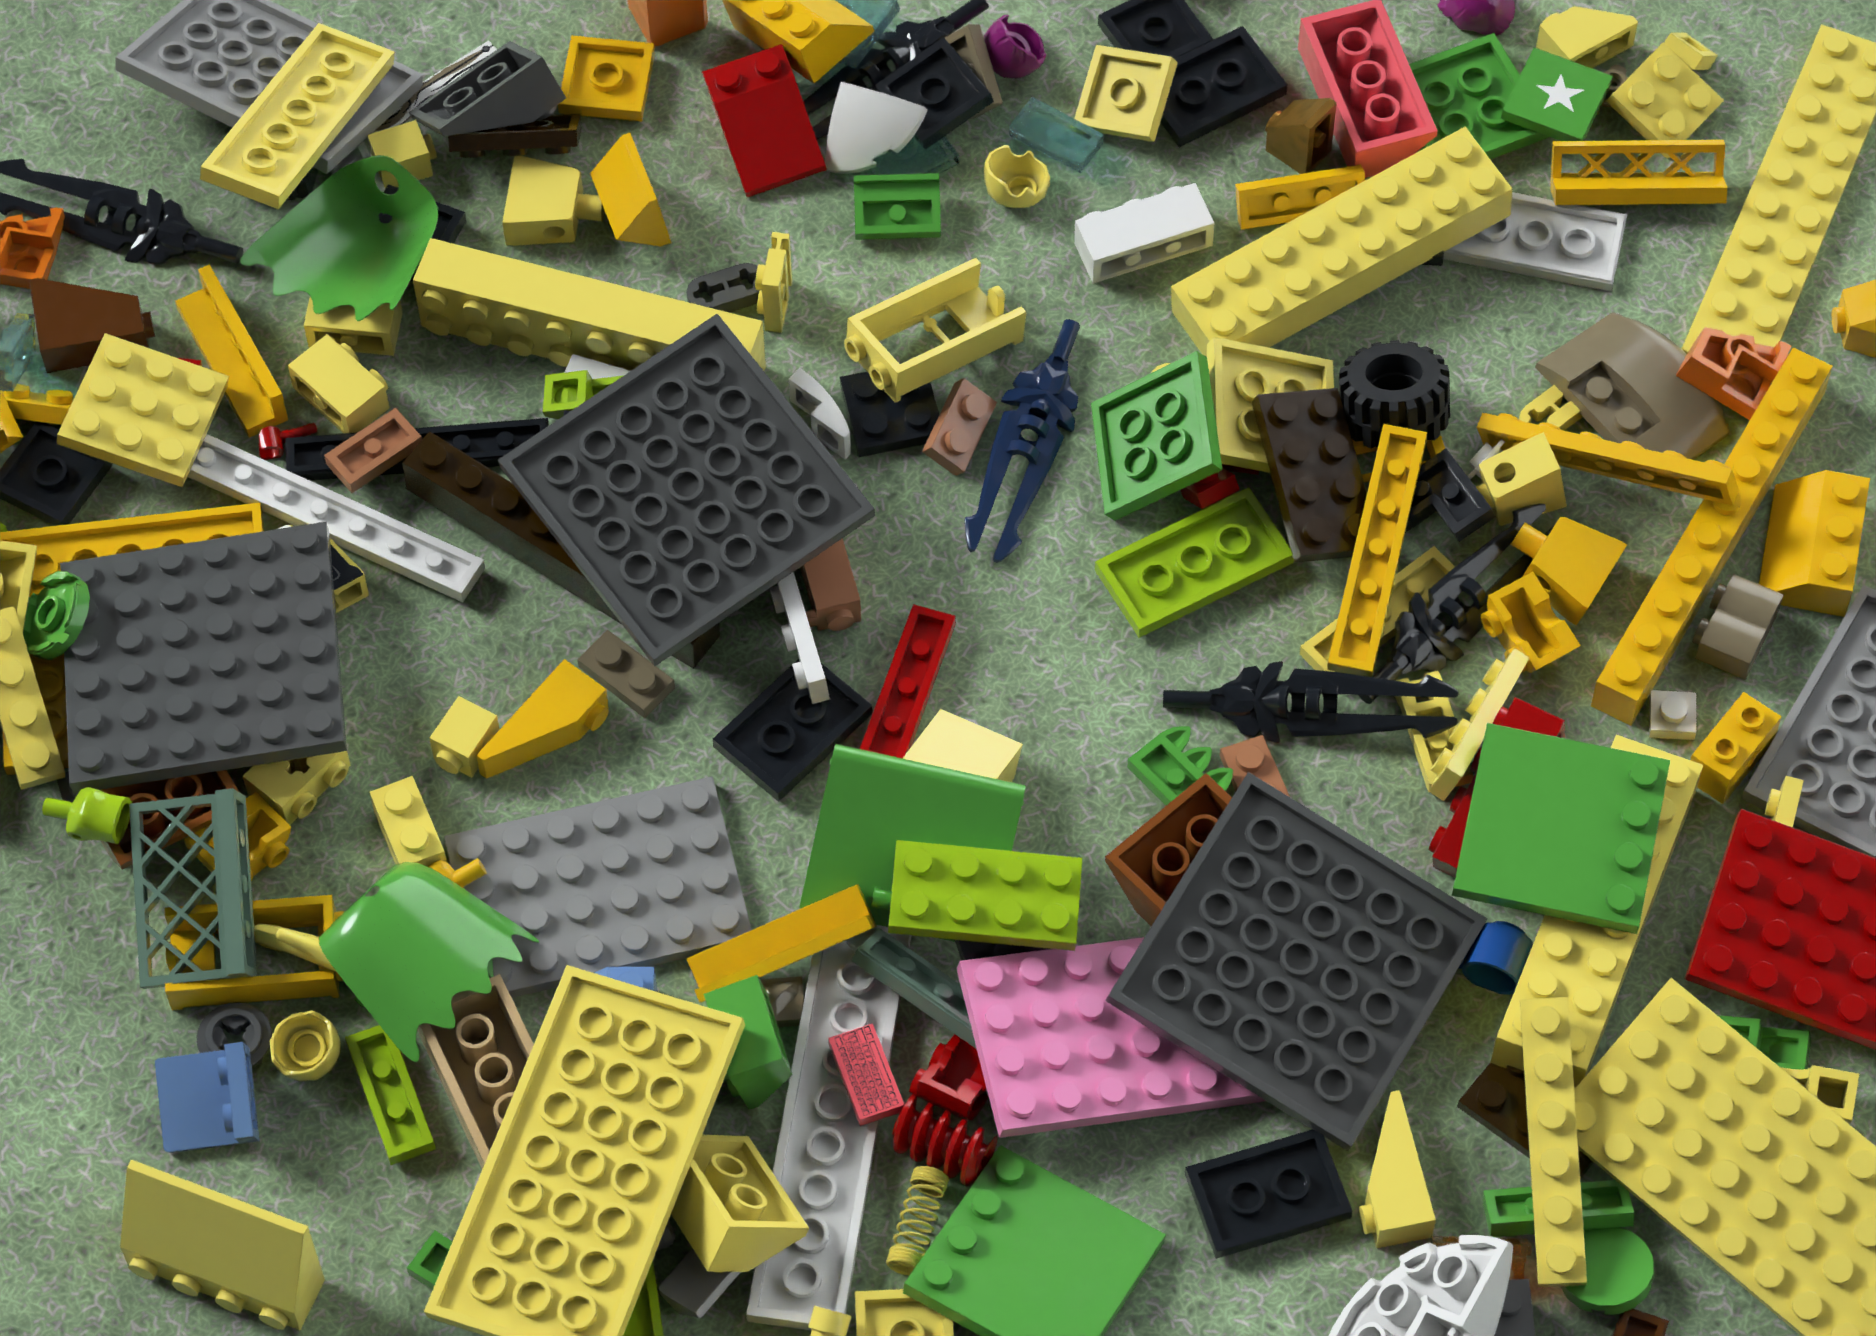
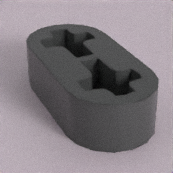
[686,263,759,313]

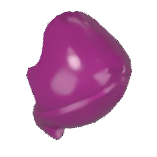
[1438,0,1515,36]
[984,14,1047,79]

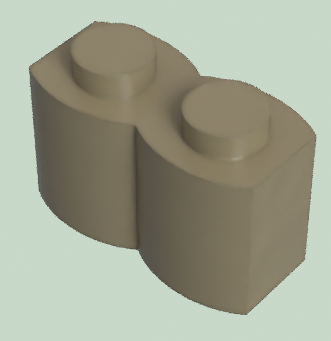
[1692,574,1784,680]

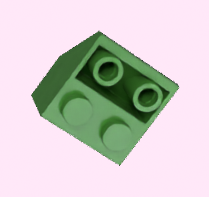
[704,975,792,1110]

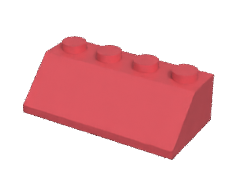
[1298,0,1438,178]

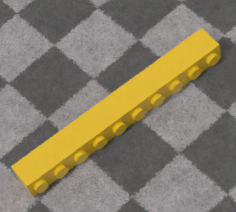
[1591,347,1833,726]

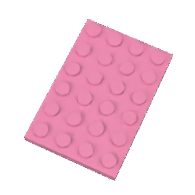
[957,937,1266,1138]

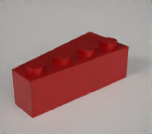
[1429,697,1565,878]

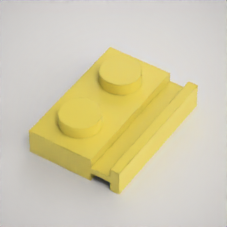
[755,232,792,333]

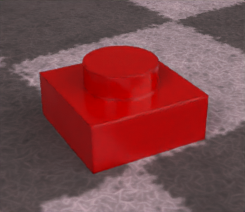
[1180,468,1240,509]

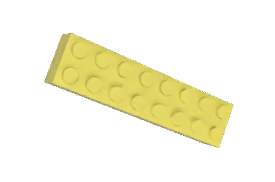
[1171,126,1512,357]
[413,238,766,371]
[1490,735,1703,1089]

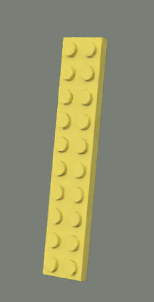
[1682,24,1876,354]

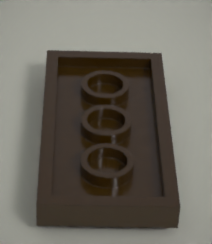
[1251,388,1367,563]

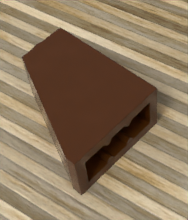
[29,278,155,373]

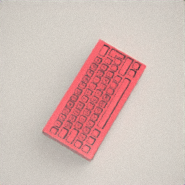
[828,1023,904,1126]

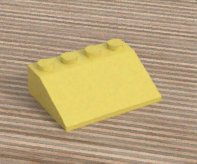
[120,1159,325,1330]

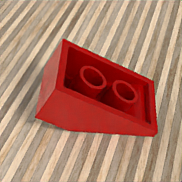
[702,44,827,198]

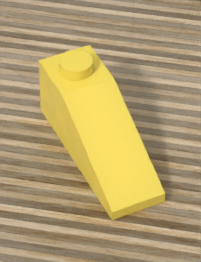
[1359,1090,1436,1249]

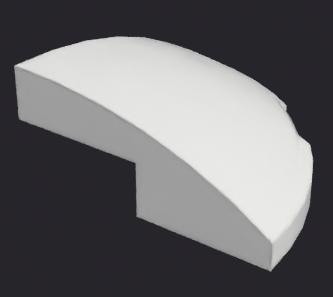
[825,82,928,174]

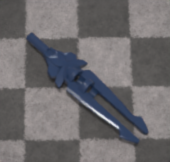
[964,319,1080,563]

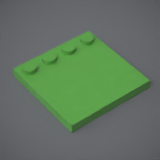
[1452,723,1670,934]
[903,1145,1166,1336]

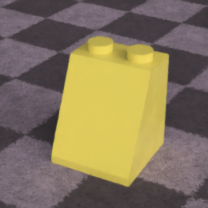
[903,709,1023,782]

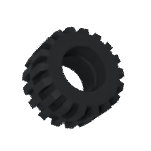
[1339,340,1450,449]

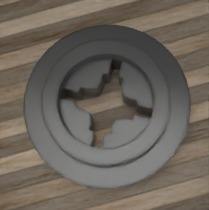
[197,1002,272,1066]

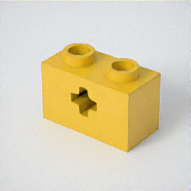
[1691,692,1782,804]

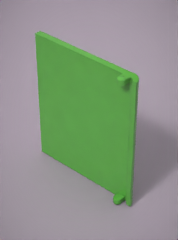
[799,744,1026,942]

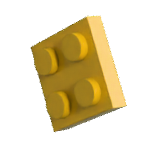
[558,35,655,121]

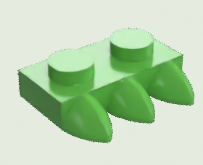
[1127,726,1233,806]

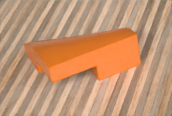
[0,207,65,289]
[1676,327,1792,420]

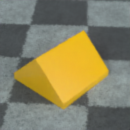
[590,132,672,247]

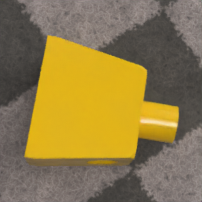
[1511,517,1627,625]

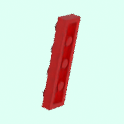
[860,604,956,758]

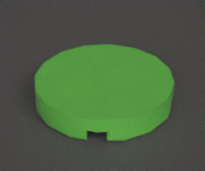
[23,571,90,660]
[1560,1227,1654,1315]

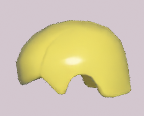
[984,145,1050,208]
[270,1010,341,1081]

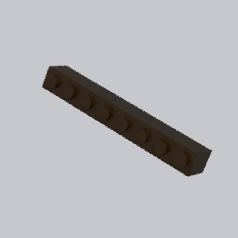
[403,431,720,669]

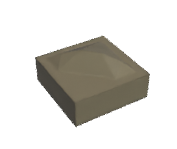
[760,976,804,1027]

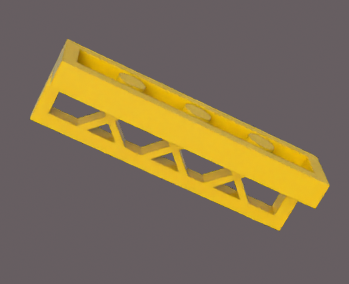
[1550,140,1728,205]
[175,264,288,438]
[686,884,877,1003]

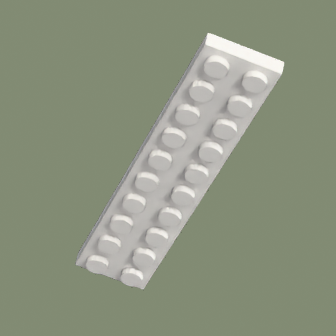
[746,925,912,1331]

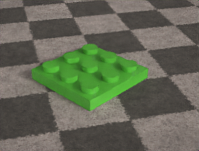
[1409,33,1549,160]
[1091,351,1222,521]

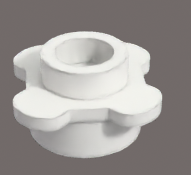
[1468,439,1505,480]

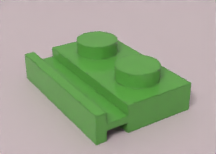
[854,173,941,240]

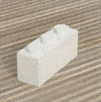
[1075,183,1214,284]

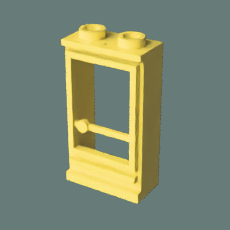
[844,258,1026,403]

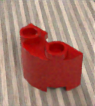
[909,1034,989,1121]

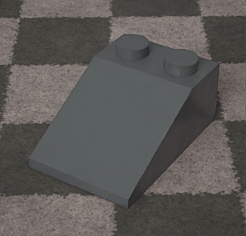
[408,41,566,136]

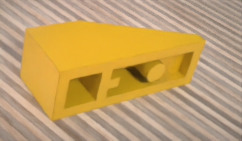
[476,659,609,779]

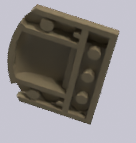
[1535,312,1730,488]

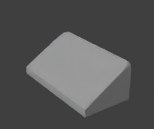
[658,1248,740,1318]

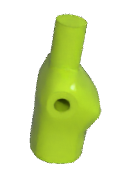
[42,787,132,844]

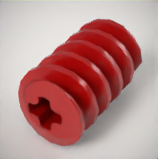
[892,1094,998,1187]

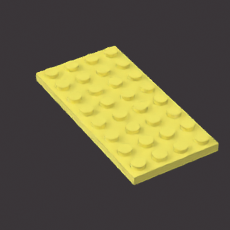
[424,965,745,1336]
[1574,978,1876,1336]

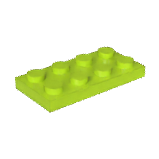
[1095,487,1294,638]
[888,840,1083,951]

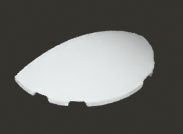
[1329,1235,1514,1336]

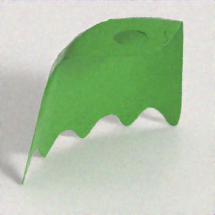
[240,155,438,321]
[319,862,539,1062]

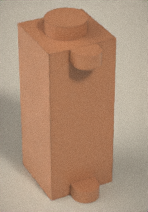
[800,538,861,631]

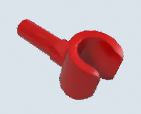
[258,422,318,460]

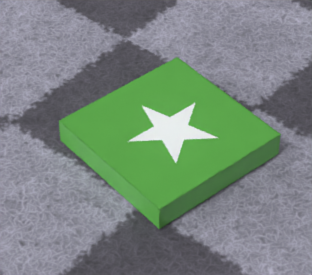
[1501,47,1613,141]

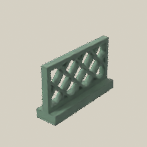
[129,788,257,989]

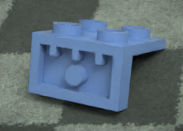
[155,1042,260,1153]

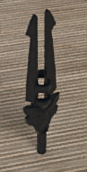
[803,0,989,140]
[0,159,243,265]
[1359,504,1554,704]
[1163,661,1459,743]

